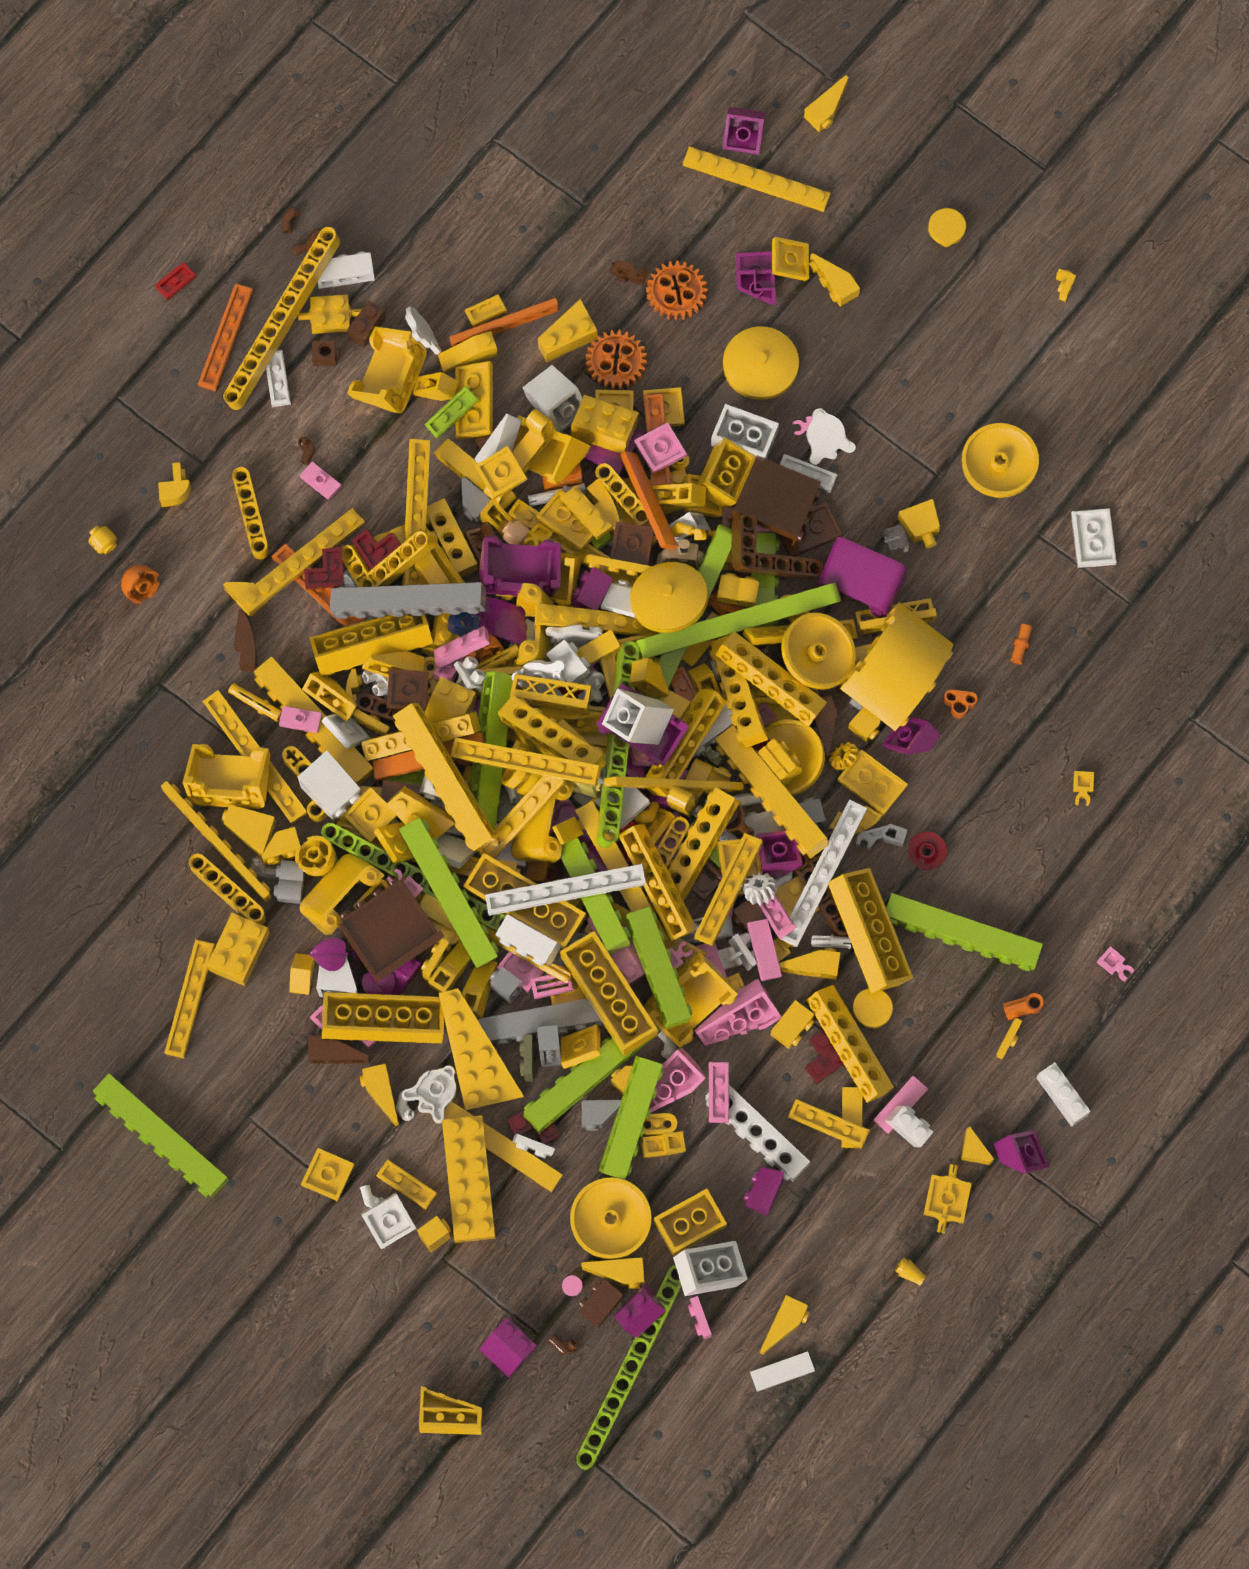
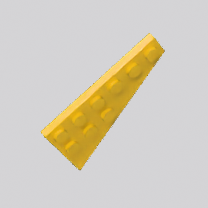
[439,988,524,1110]

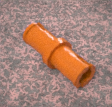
[1010,624,1033,664]

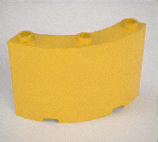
[840,602,953,731]

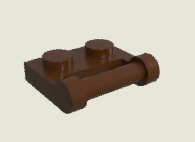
[676,858,722,901]

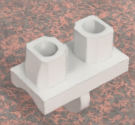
[454,656,486,692]
[361,670,388,700]
[578,671,605,703]
[727,933,757,971]

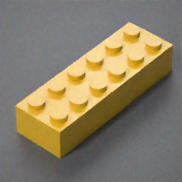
[309,614,433,677]
[463,853,587,948]
[828,868,913,993]
[560,931,658,1056]
[322,992,444,1044]
[442,1115,496,1243]

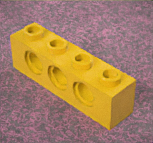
[426,498,478,578]

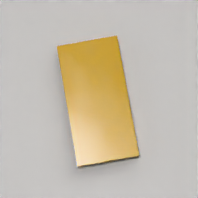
[455,361,493,440]

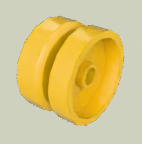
[501,747,543,796]

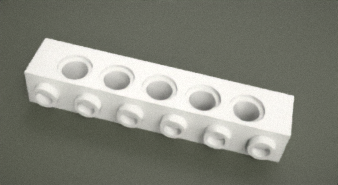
[705,1085,810,1182]

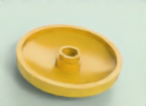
[723,327,799,400]
[962,423,1039,498]
[630,562,708,633]
[781,613,856,690]
[760,719,825,796]
[570,1178,651,1260]

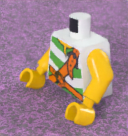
[669,512,716,542]

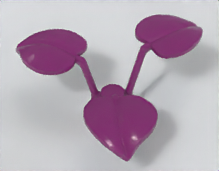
[310,938,395,995]

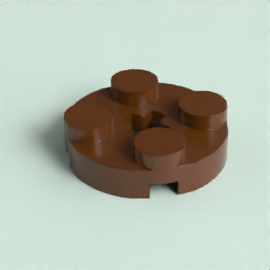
[610,260,648,286]

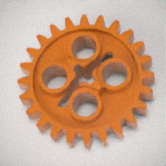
[646,261,707,321]
[586,330,647,390]

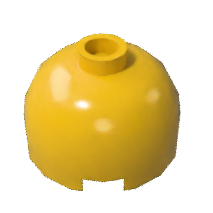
[295,836,336,876]

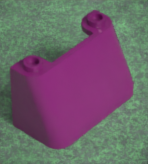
[478,535,561,597]
[817,537,907,618]
[596,683,689,767]

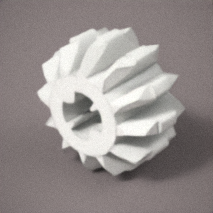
[743,872,777,906]

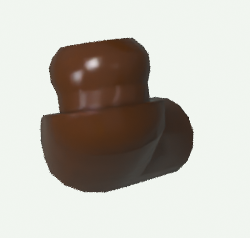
[282,206,300,234]
[298,436,315,465]
[548,1334,579,1354]

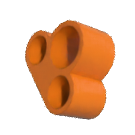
[944,690,978,719]

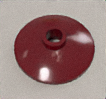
[907,831,947,870]

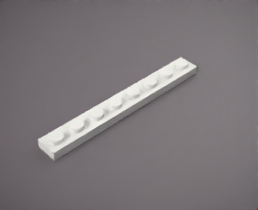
[779,800,867,947]
[485,864,646,916]

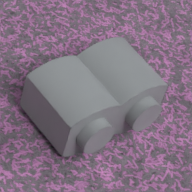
[274,860,306,904]

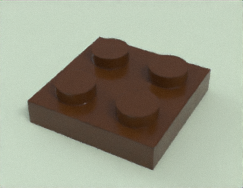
[610,521,654,566]
[386,669,429,711]

